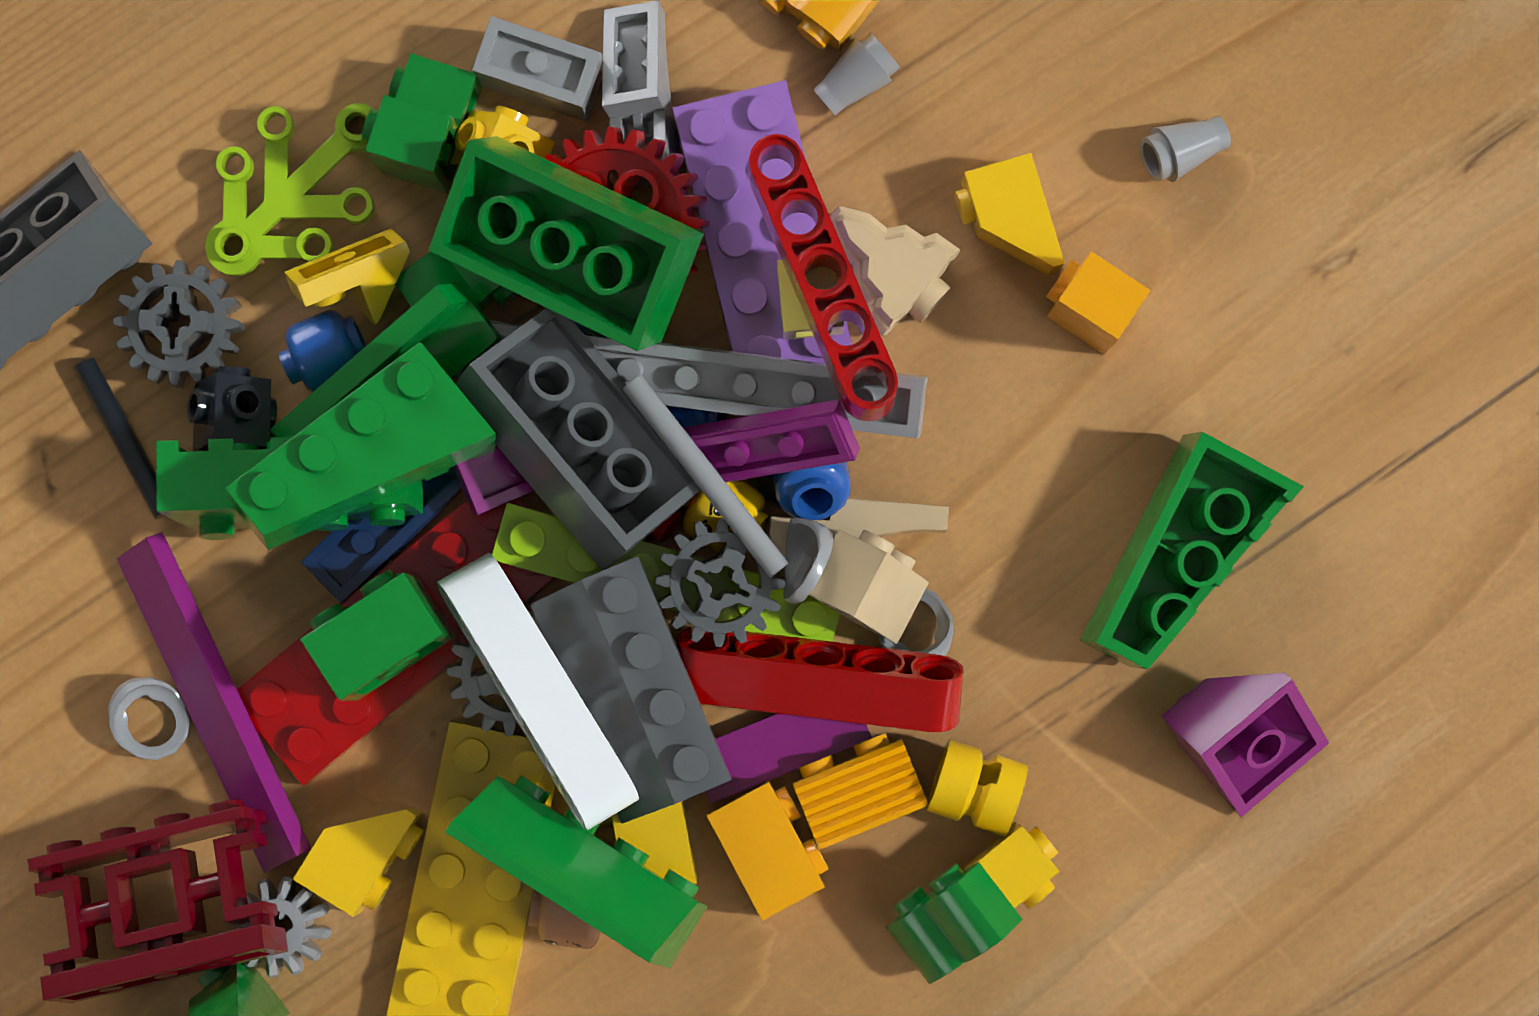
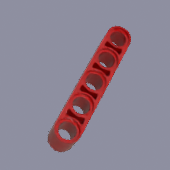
[749,134,898,422]
[677,627,964,733]

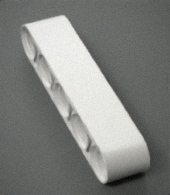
[437,553,639,831]

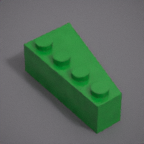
[225,342,496,550]
[156,437,423,540]

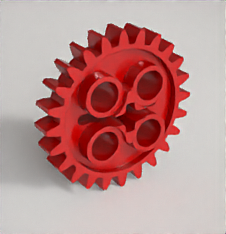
[544,127,710,292]

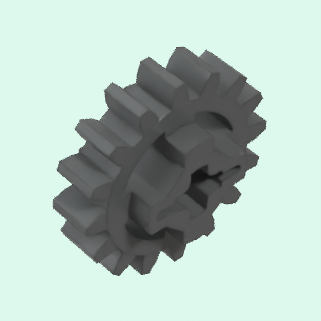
[113,260,245,388]
[655,517,785,647]

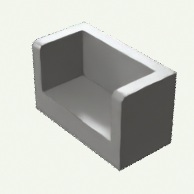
[472,16,603,122]

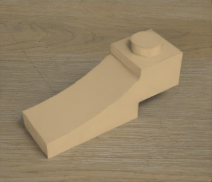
[770,499,949,580]

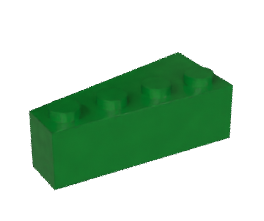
[1080,432,1304,670]

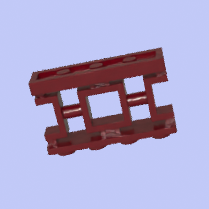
[27,799,288,1003]

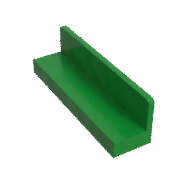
[270,281,500,437]

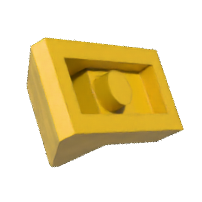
[284,228,410,325]

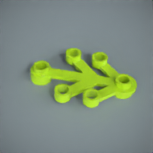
[205,103,375,276]

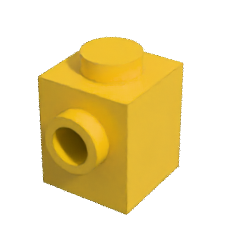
[963,823,1060,909]

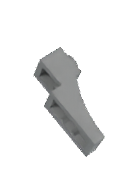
[602,0,679,190]

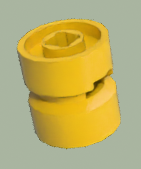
[926,739,1028,837]

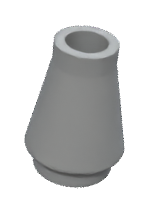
[813,33,900,115]
[1140,116,1231,182]

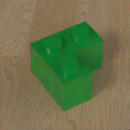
[362,53,483,194]

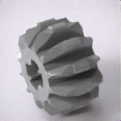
[229,876,332,978]

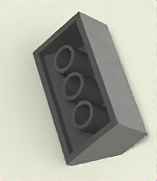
[0,150,152,370]
[455,308,701,571]
[530,556,731,824]

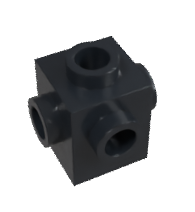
[187,366,277,451]

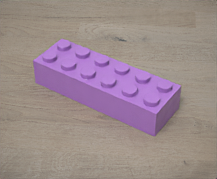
[673,80,852,363]

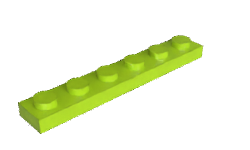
[492,503,840,642]

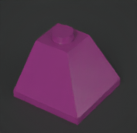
[1161,673,1329,817]

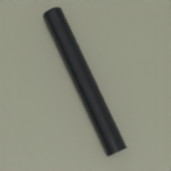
[73,358,165,519]

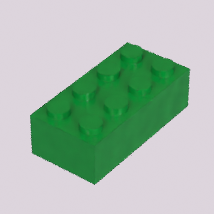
[428,136,704,351]

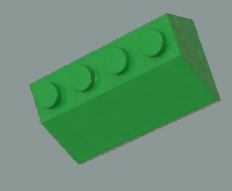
[445,775,708,968]

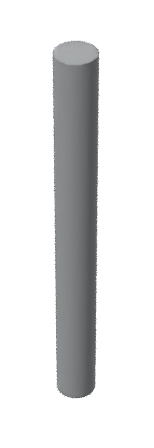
[622,375,789,578]

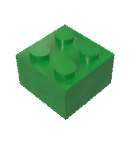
[300,570,457,701]

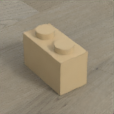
[809,529,929,644]

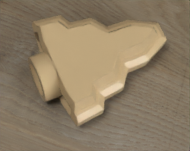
[830,206,960,336]

